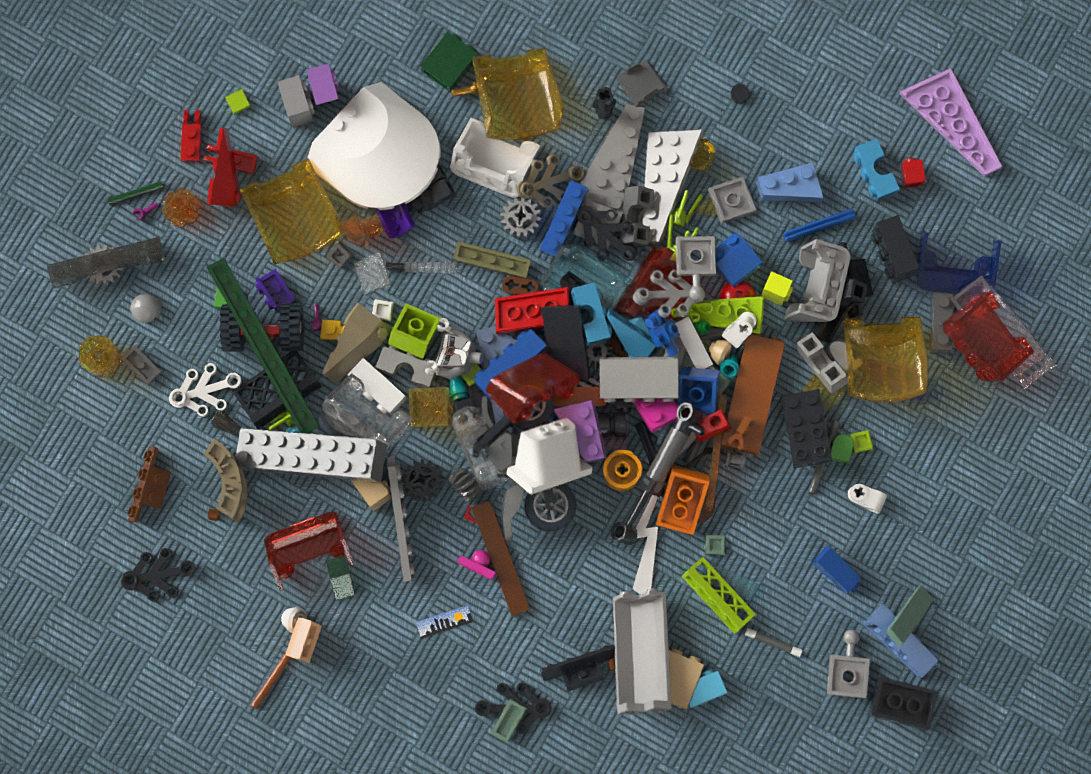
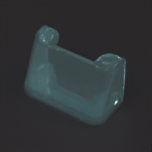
[540,241,633,322]

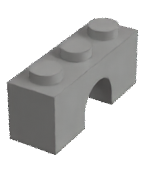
[797,332,847,394]
[375,345,436,390]

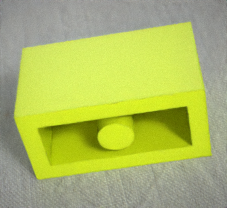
[761,271,793,306]

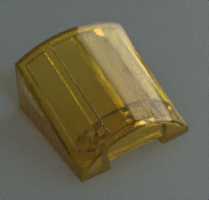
[472,48,564,140]
[239,158,343,264]
[843,316,928,402]

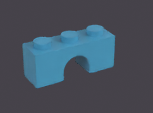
[853,138,900,202]
[571,283,612,347]

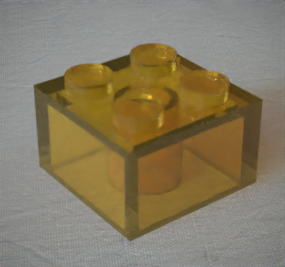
[409,387,452,428]

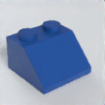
[715,232,764,287]
[677,367,720,414]

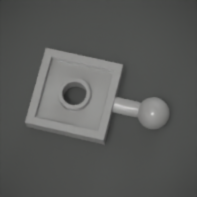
[676,236,716,301]
[826,630,870,699]

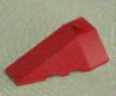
[207,128,242,207]

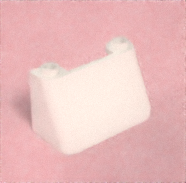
[450,118,540,198]

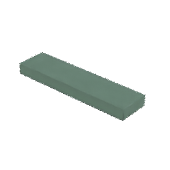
[886,585,934,646]

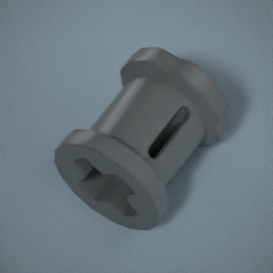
[724,451,747,471]

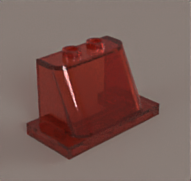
[614,247,693,321]

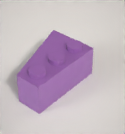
[307,64,341,105]
[554,400,607,463]

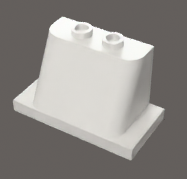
[507,418,593,494]

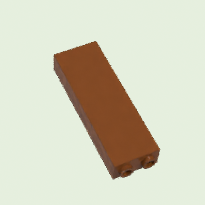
[720,333,785,456]

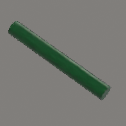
[108,181,164,205]

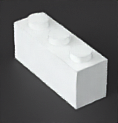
[348,358,406,416]

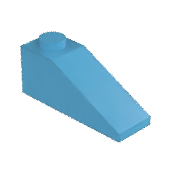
[607,308,656,357]

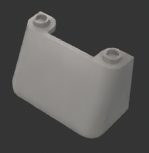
[785,239,850,322]

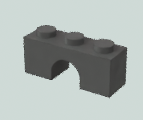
[620,186,654,247]
[929,292,953,354]

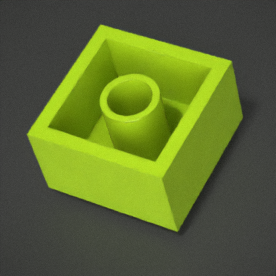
[388,303,441,359]

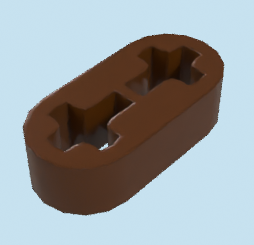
[502,276,538,295]

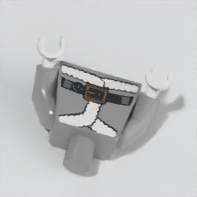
[425,318,483,379]

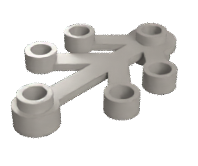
[633,270,705,318]

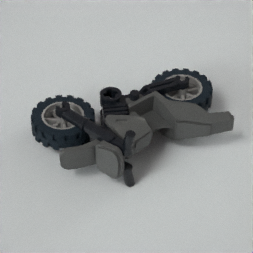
[468,378,577,541]

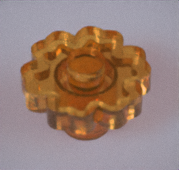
[162,188,201,228]

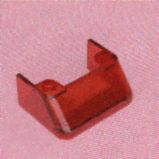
[264,512,354,591]

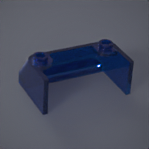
[917,230,1002,297]

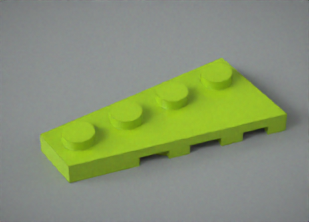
[690,296,764,334]

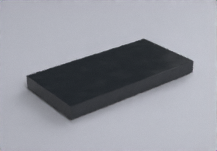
[541,305,590,381]

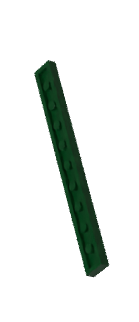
[207,258,320,434]

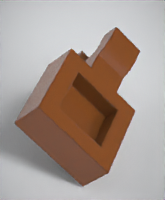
[727,414,753,451]

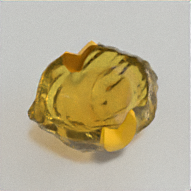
[690,138,716,171]

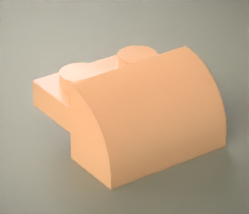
[286,617,322,663]

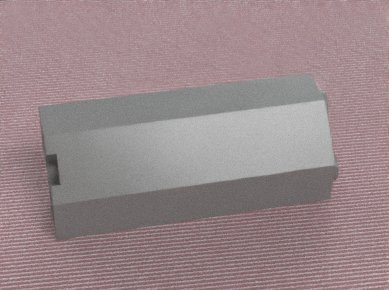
[613,588,671,715]

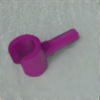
[132,202,159,221]
[310,304,322,332]

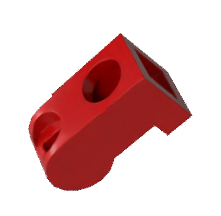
[694,410,732,441]

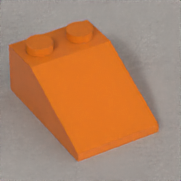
[656,465,710,535]

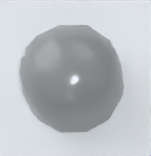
[130,294,161,323]

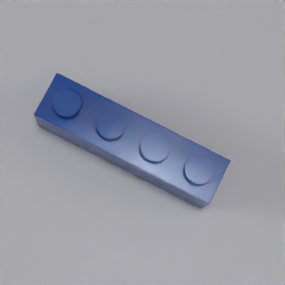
[540,180,589,259]
[474,329,547,401]

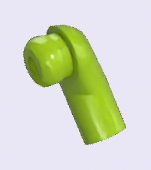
[671,308,700,323]

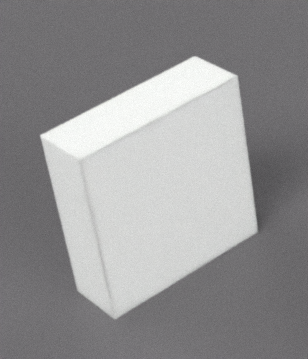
[372,299,394,322]

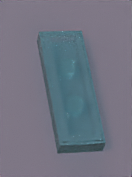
[698,562,757,601]

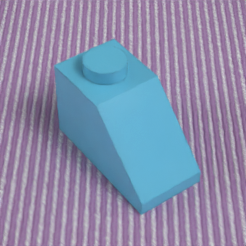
[688,669,727,708]

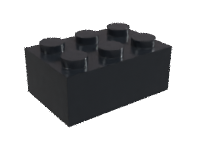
[871,215,919,284]
[868,676,938,731]

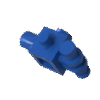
[645,309,680,357]

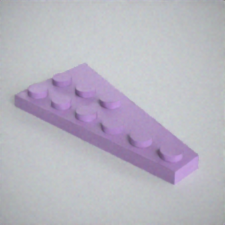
[899,68,1002,176]

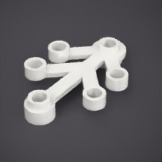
[169,363,242,417]

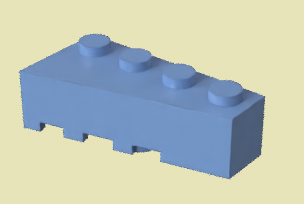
[863,604,939,679]

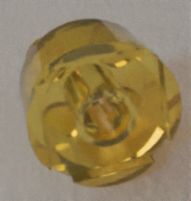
[79,336,121,378]

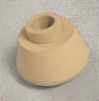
[708,340,733,365]

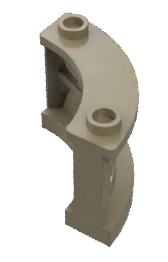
[204,439,248,523]

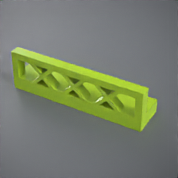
[682,557,756,634]

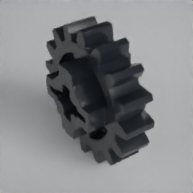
[401,459,444,502]

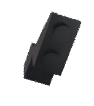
[813,279,868,342]

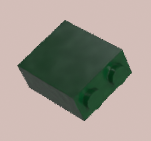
[420,32,478,93]

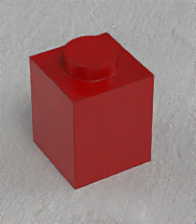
[901,158,926,189]

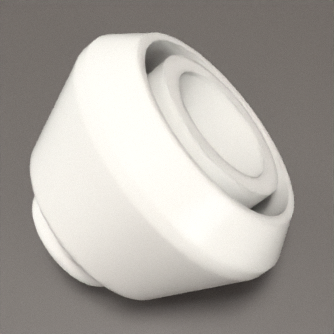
[282,607,307,633]

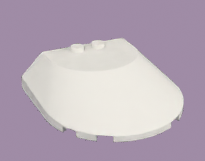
[306,82,441,210]

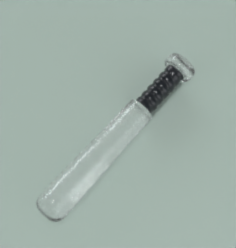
[381,260,457,274]

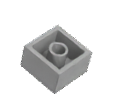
[277,75,315,128]

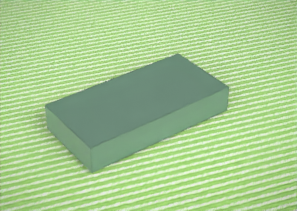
[491,699,527,743]

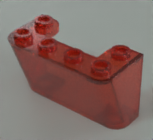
[942,291,1034,382]
[485,352,580,424]

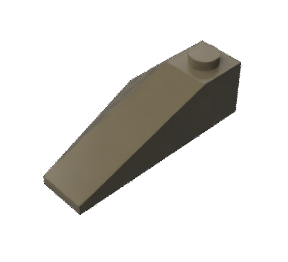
[322,303,392,384]

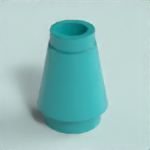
[720,354,739,378]
[450,376,469,403]

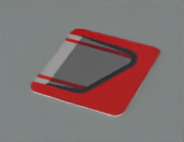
[464,505,477,523]

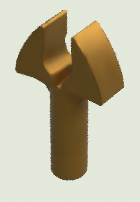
[451,82,487,97]

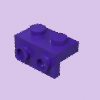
[375,202,416,239]
[255,269,296,313]

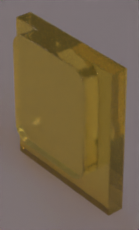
[802,374,847,412]

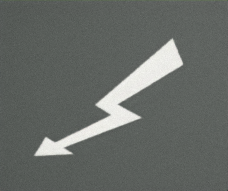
[633,481,666,594]

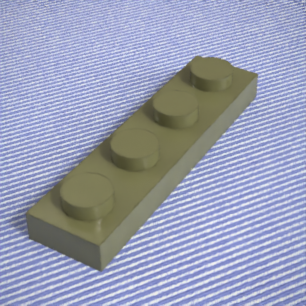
[453,241,531,278]

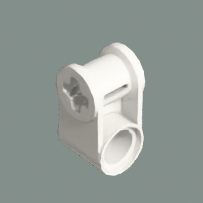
[721,312,757,348]
[848,484,887,514]

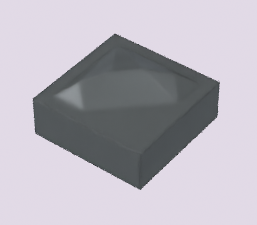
[327,242,354,269]

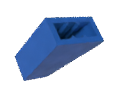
[811,545,861,594]

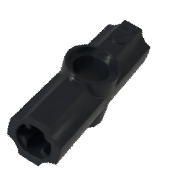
[592,87,617,120]

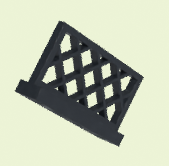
[232,351,322,430]

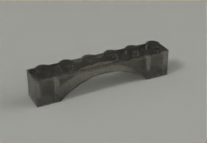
[47,237,166,288]

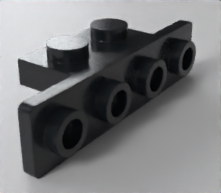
[837,242,874,320]
[540,645,615,692]

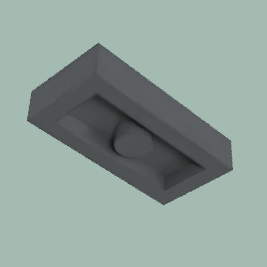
[121,345,162,386]

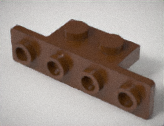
[127,447,171,522]

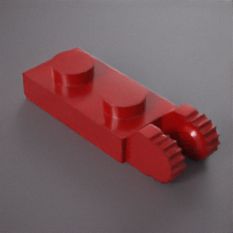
[180,110,202,162]
[203,145,259,175]

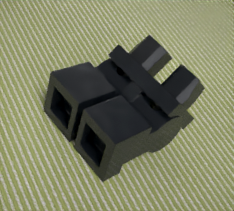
[407,164,457,214]

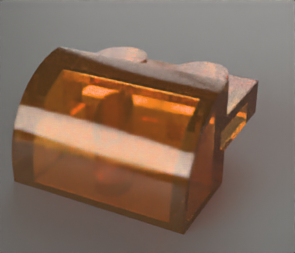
[340,215,384,246]

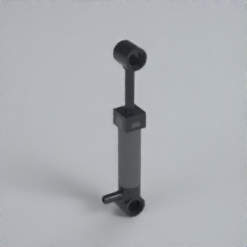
[611,403,705,545]

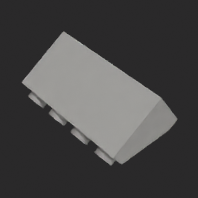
[600,357,678,402]

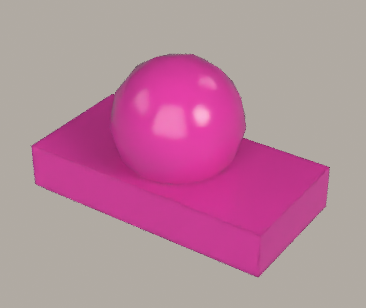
[458,550,496,580]

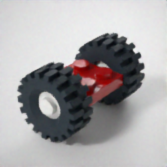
[219,303,304,352]

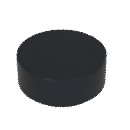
[730,84,749,104]

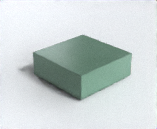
[705,535,725,556]

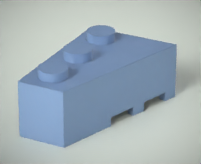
[756,162,823,204]

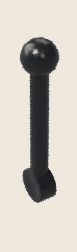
[681,446,713,469]

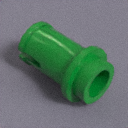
[692,319,710,334]

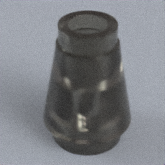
[211,410,240,436]

